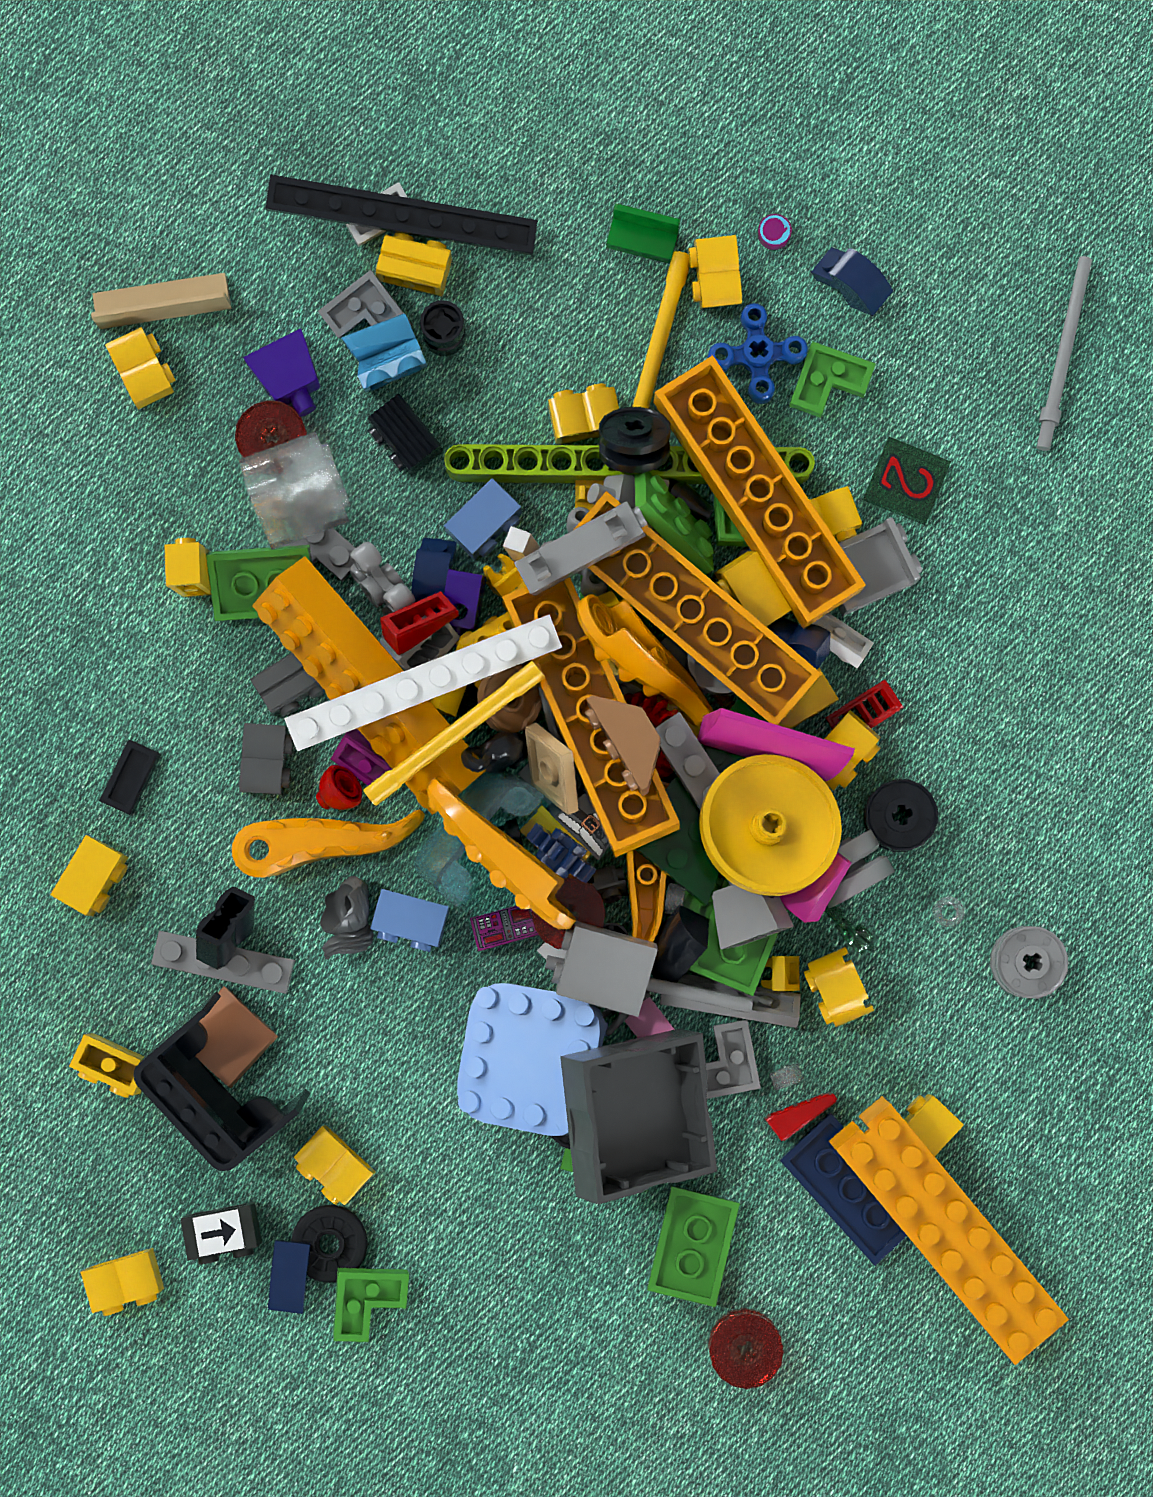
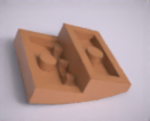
[196,986,278,1088]

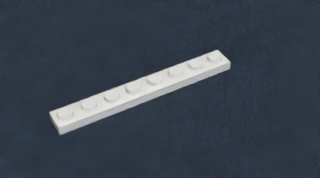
[284,614,562,751]

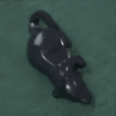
[461,730,528,774]

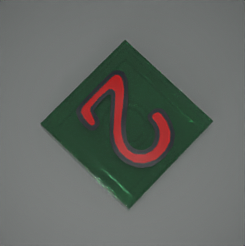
[862,436,951,525]

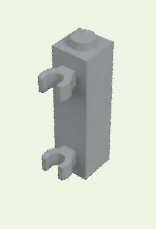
[514,501,648,596]

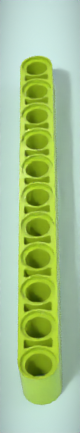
[444,444,815,485]

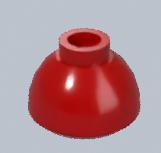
[316,765,362,810]

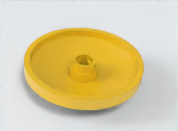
[699,754,842,896]

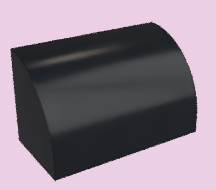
[651,905,709,983]

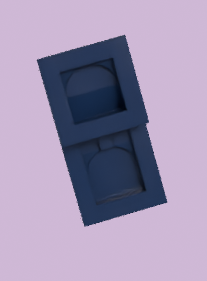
[268,1239,311,1314]

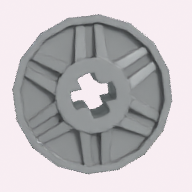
[990,926,1068,999]

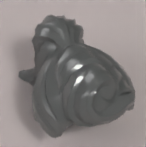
[320,876,374,959]

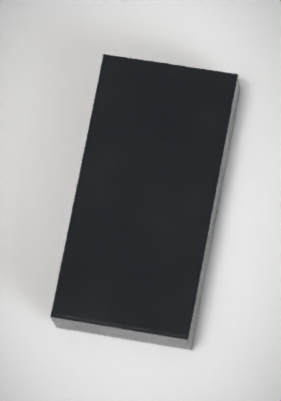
[99,739,161,816]

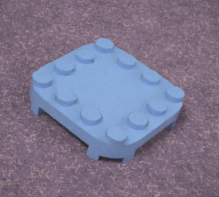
[457,983,608,1136]

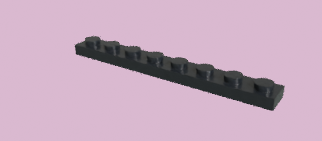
[265,174,538,255]

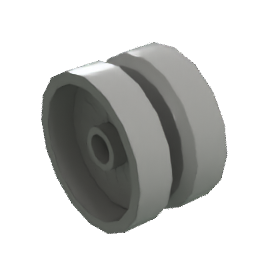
[827,829,895,908]

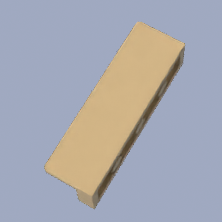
[91,273,232,329]

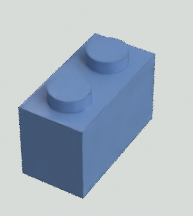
[444,478,522,560]
[370,889,450,952]

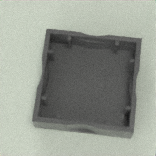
[560,1029,717,1204]

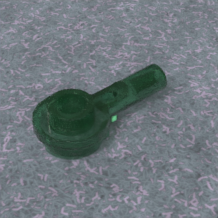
[824,905,875,955]

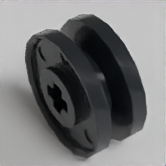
[599,407,671,473]
[863,779,938,852]

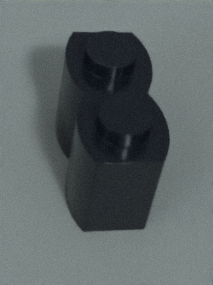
[196,886,255,970]

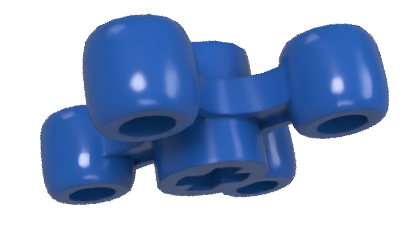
[707,303,808,404]

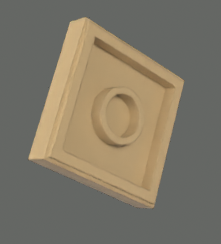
[525,723,579,815]

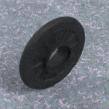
[291,1205,368,1283]

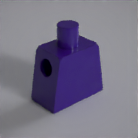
[243,328,321,417]
[444,569,487,647]

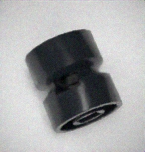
[420,300,466,356]

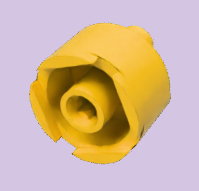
[804,947,874,1027]

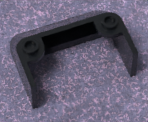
[134,991,310,1171]

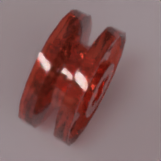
[235,400,309,477]
[531,875,605,950]
[708,1308,784,1389]

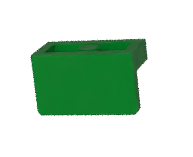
[606,204,680,264]

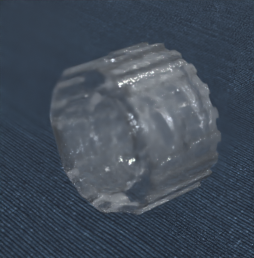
[664,883,686,915]
[932,896,965,928]
[769,1063,804,1090]

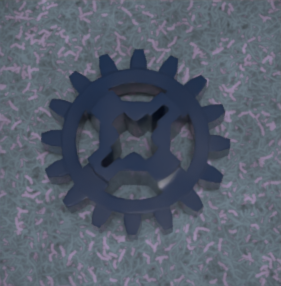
[526,823,596,883]

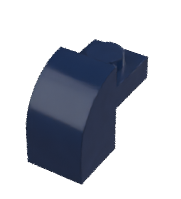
[811,247,893,316]
[411,537,457,613]

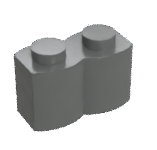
[239,723,294,795]

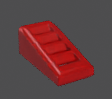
[380,591,459,656]
[825,679,903,729]
[764,1092,837,1141]

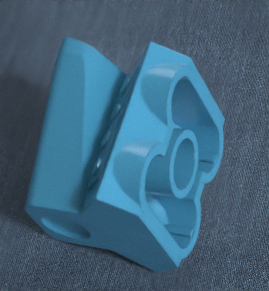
[342,313,427,393]

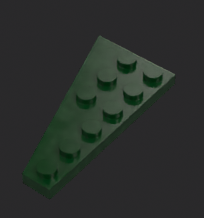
[635,698,768,906]

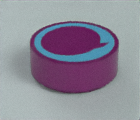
[757,214,792,250]

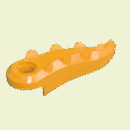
[577,594,713,727]
[427,778,577,930]
[626,781,669,942]
[232,809,425,878]

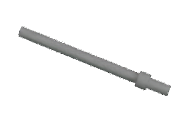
[1036,256,1092,451]
[545,955,753,1013]

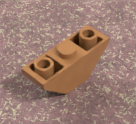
[585,695,661,796]

